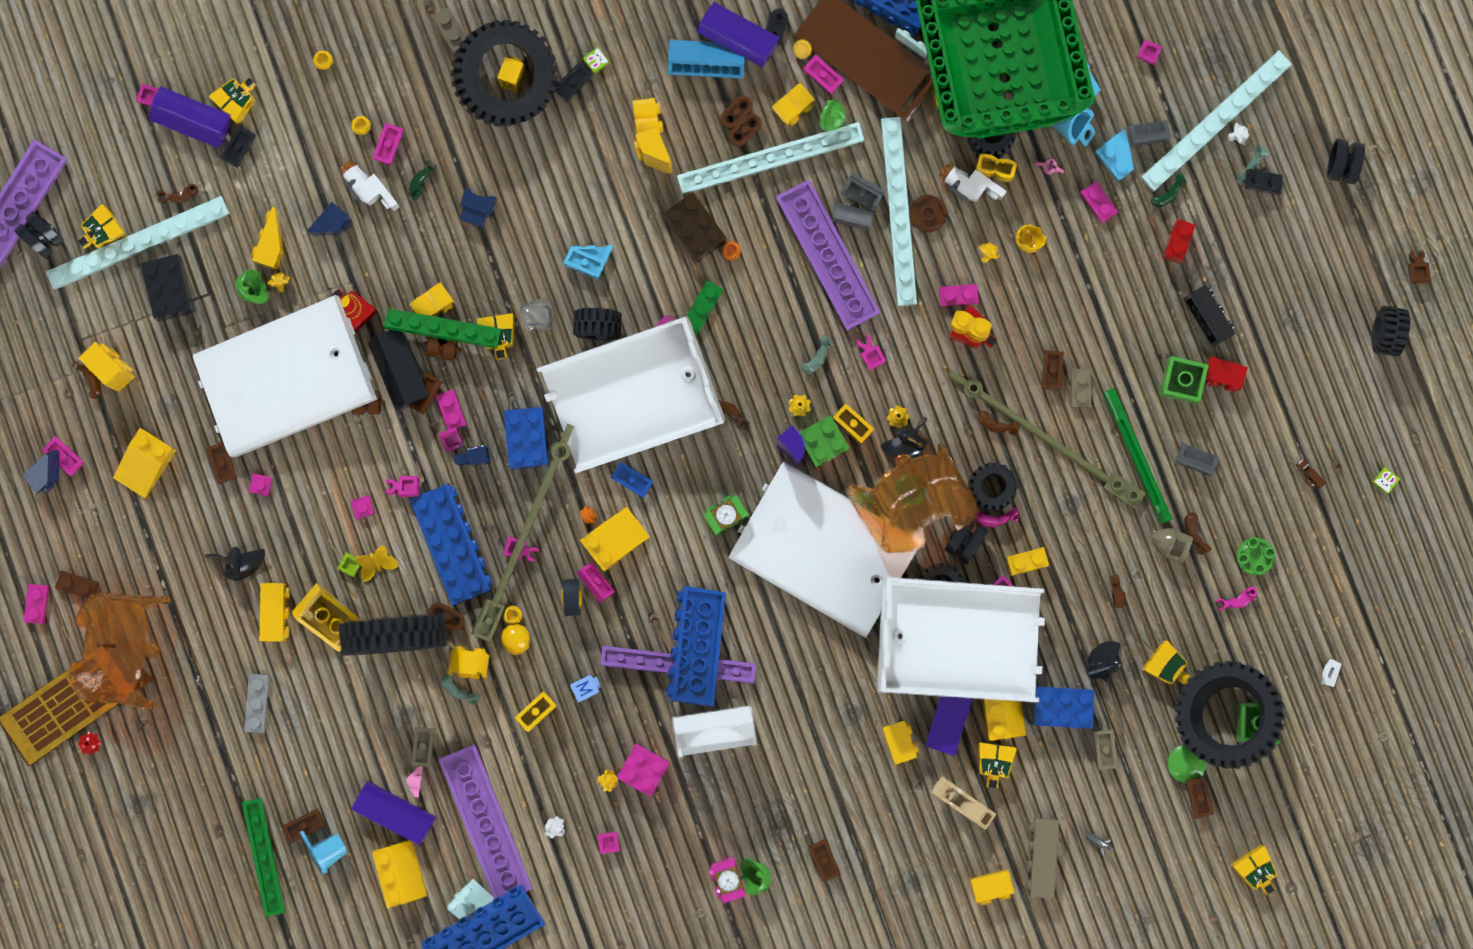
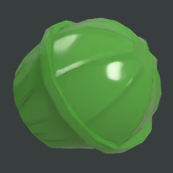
[818,99,846,131]
[235,269,269,304]
[740,858,772,896]

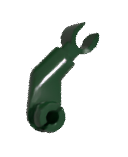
[409,160,437,199]
[1150,173,1187,208]

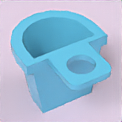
[1052,108,1095,146]
[299,831,347,875]

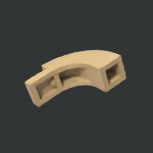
[931,776,996,830]

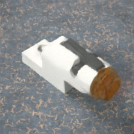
[340,160,399,211]
[939,163,1007,202]

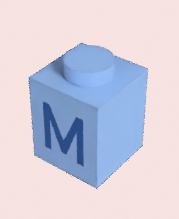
[570,675,601,702]

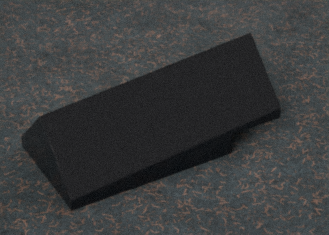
[368,330,430,412]

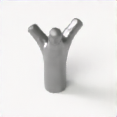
[1085,832,1113,856]

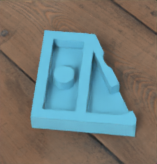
[1095,129,1134,182]
[563,245,613,280]

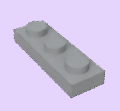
[244,674,270,733]

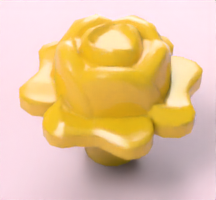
[979,243,1000,263]
[267,272,291,292]
[789,395,811,417]
[886,405,910,429]
[597,770,618,792]

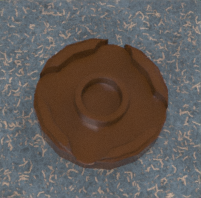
[909,194,947,233]

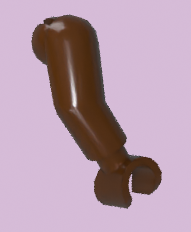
[156,183,199,204]
[72,360,102,399]
[719,400,750,431]
[978,410,1020,435]
[1184,512,1211,555]

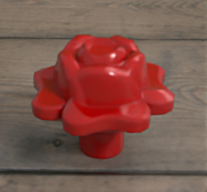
[78,732,102,755]

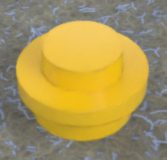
[793,40,812,59]
[313,51,333,70]
[351,116,371,135]
[503,606,522,625]

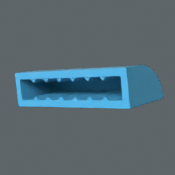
[668,40,745,78]

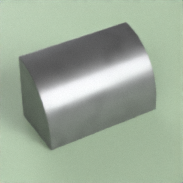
[832,203,874,231]

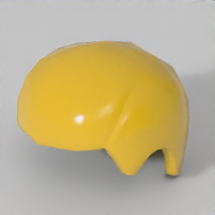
[1015,224,1046,253]
[501,624,530,655]

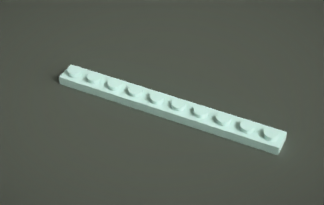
[1141,51,1292,192]
[881,117,917,306]
[677,122,864,195]
[46,196,230,290]

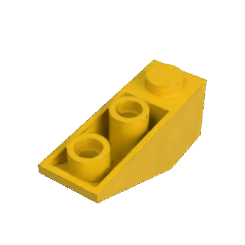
[251,207,283,271]

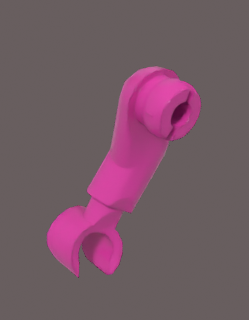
[975,507,1019,528]
[1215,587,1258,611]

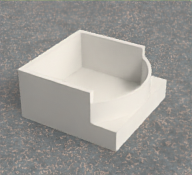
[672,706,757,757]

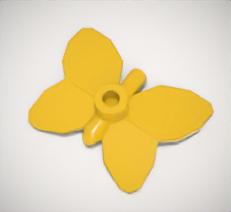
[356,545,398,582]

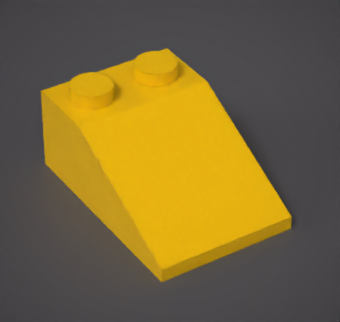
[113,428,177,499]
[580,507,650,572]
[292,583,361,652]

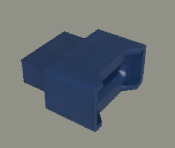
[459,187,497,228]
[454,445,491,467]

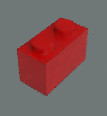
[1162,219,1196,264]
[1205,356,1248,393]

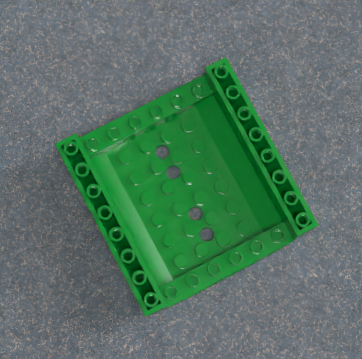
[915,0,1096,139]

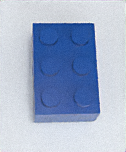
[504,407,549,470]
[1032,687,1094,729]

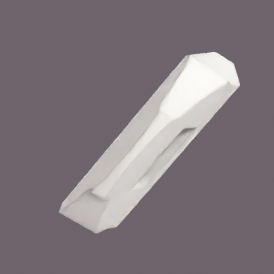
[1322,659,1342,687]

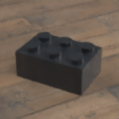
[140,254,195,322]

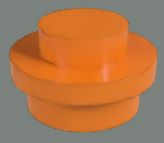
[722,241,741,261]
[580,505,597,524]

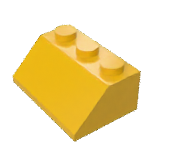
[633,127,673,175]
[982,699,1026,741]
[372,840,428,908]

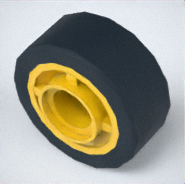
[562,579,582,616]

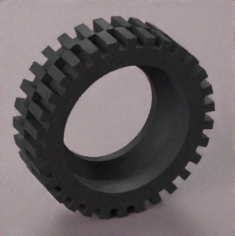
[451,20,558,127]
[339,614,447,656]
[1175,661,1285,769]

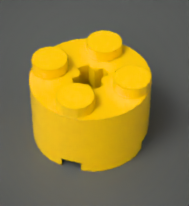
[448,646,489,679]

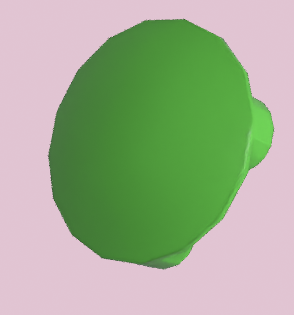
[1237,537,1276,575]
[1168,745,1206,783]

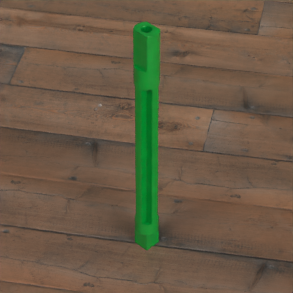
[1102,388,1173,524]

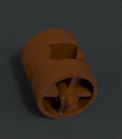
[424,337,462,361]
[352,390,386,415]

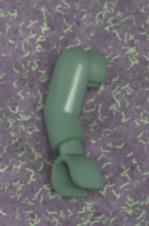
[1237,145,1268,186]
[801,335,833,374]
[440,674,481,705]

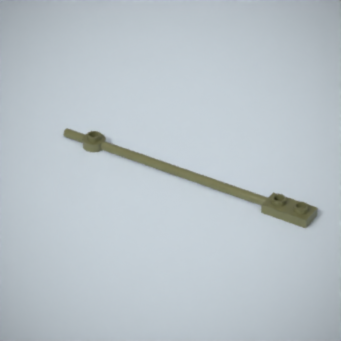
[948,370,1146,510]
[471,423,574,642]

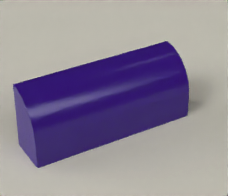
[696,2,780,68]
[149,87,231,148]
[776,425,805,468]
[925,696,973,756]
[351,781,437,845]

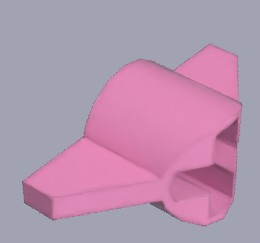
[1034,159,1064,175]
[407,766,423,798]

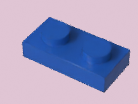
[611,462,653,498]

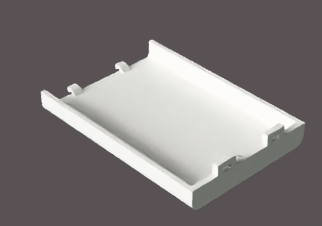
[193,295,377,458]
[537,316,725,473]
[728,461,922,638]
[877,578,1045,702]

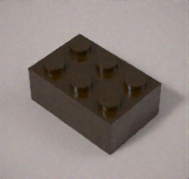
[662,192,727,263]

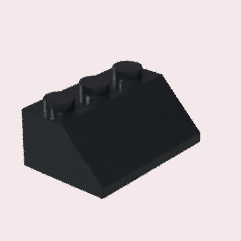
[1183,285,1235,348]

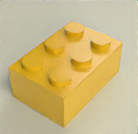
[79,342,135,392]

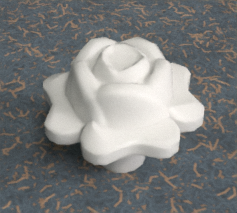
[1229,123,1249,146]
[545,816,564,838]

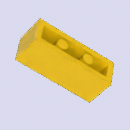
[259,583,290,642]

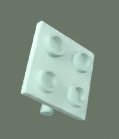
[894,28,927,62]
[447,879,494,919]

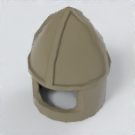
[1150,528,1193,563]

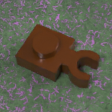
[1408,250,1431,284]
[1296,459,1326,490]
[1109,575,1126,609]

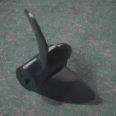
[881,417,927,460]
[204,547,265,581]
[1087,641,1122,693]

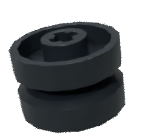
[1327,138,1365,185]
[14,211,64,259]
[944,515,989,565]

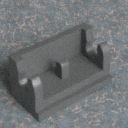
[1127,120,1171,147]
[841,173,885,212]
[1174,443,1219,477]

